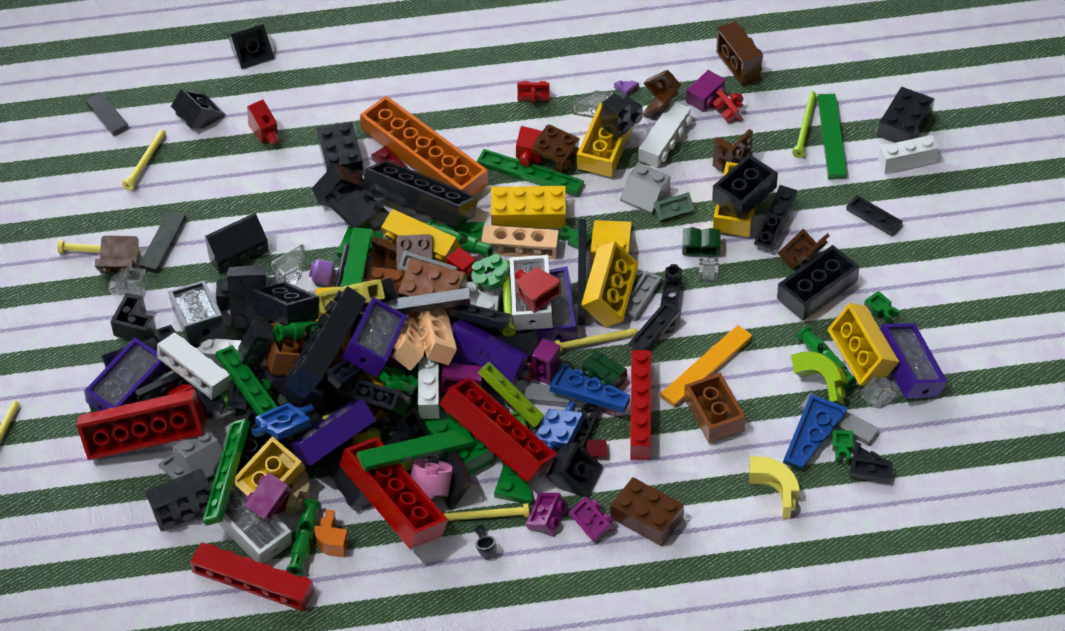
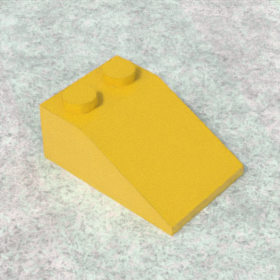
[591,220,632,266]
[233,436,306,496]

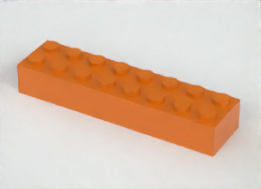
[360,96,488,195]

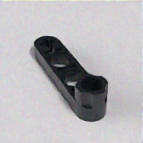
[660,264,682,334]

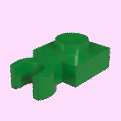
[558,225,592,249]
[864,291,899,323]
[832,430,853,463]

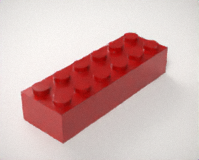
[439,377,558,482]
[76,389,206,460]
[340,437,448,549]

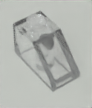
[574,90,613,118]
[271,244,306,284]

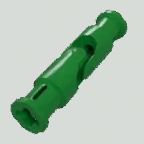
[427,220,495,258]
[273,321,350,341]
[797,326,857,390]
[286,498,322,576]

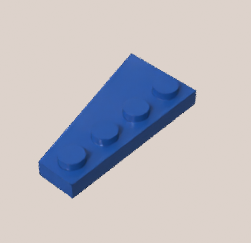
[549,362,631,413]
[783,394,848,470]

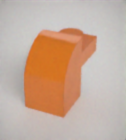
[314,510,348,557]

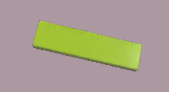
[478,362,545,428]

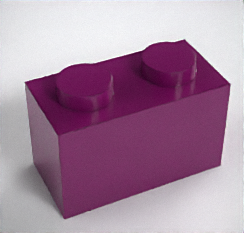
[686,70,726,112]
[532,339,561,385]
[440,362,482,392]
[244,472,291,523]

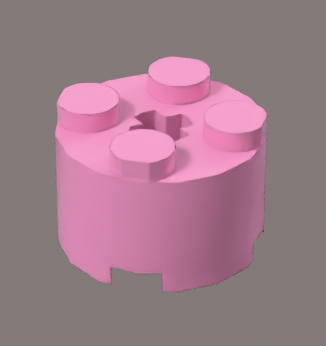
[411,458,453,499]

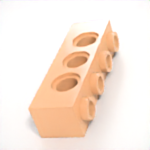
[482,225,558,259]
[416,308,457,365]
[392,317,424,371]

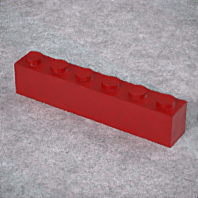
[630,350,651,460]
[190,542,314,612]

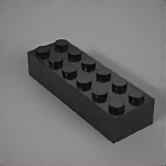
[362,159,478,227]
[284,286,367,399]

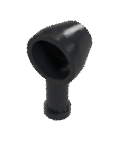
[475,525,496,559]

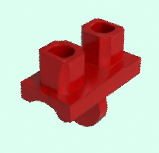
[517,81,550,103]
[712,89,744,123]

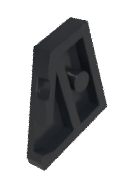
[850,442,893,484]

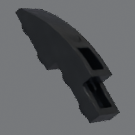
[754,185,797,250]

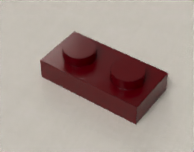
[371,146,408,168]

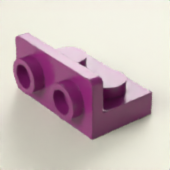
[525,493,568,536]
[569,496,617,542]

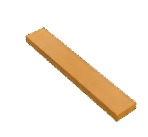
[660,325,752,408]

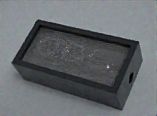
[168,280,227,345]

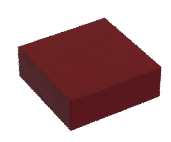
[587,439,607,460]

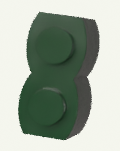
[682,227,721,258]

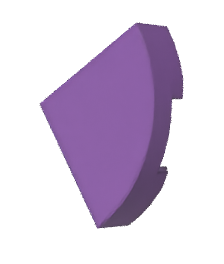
[614,80,639,96]

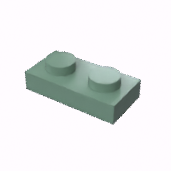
[653,192,695,221]

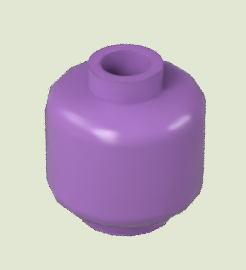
[309,259,337,286]

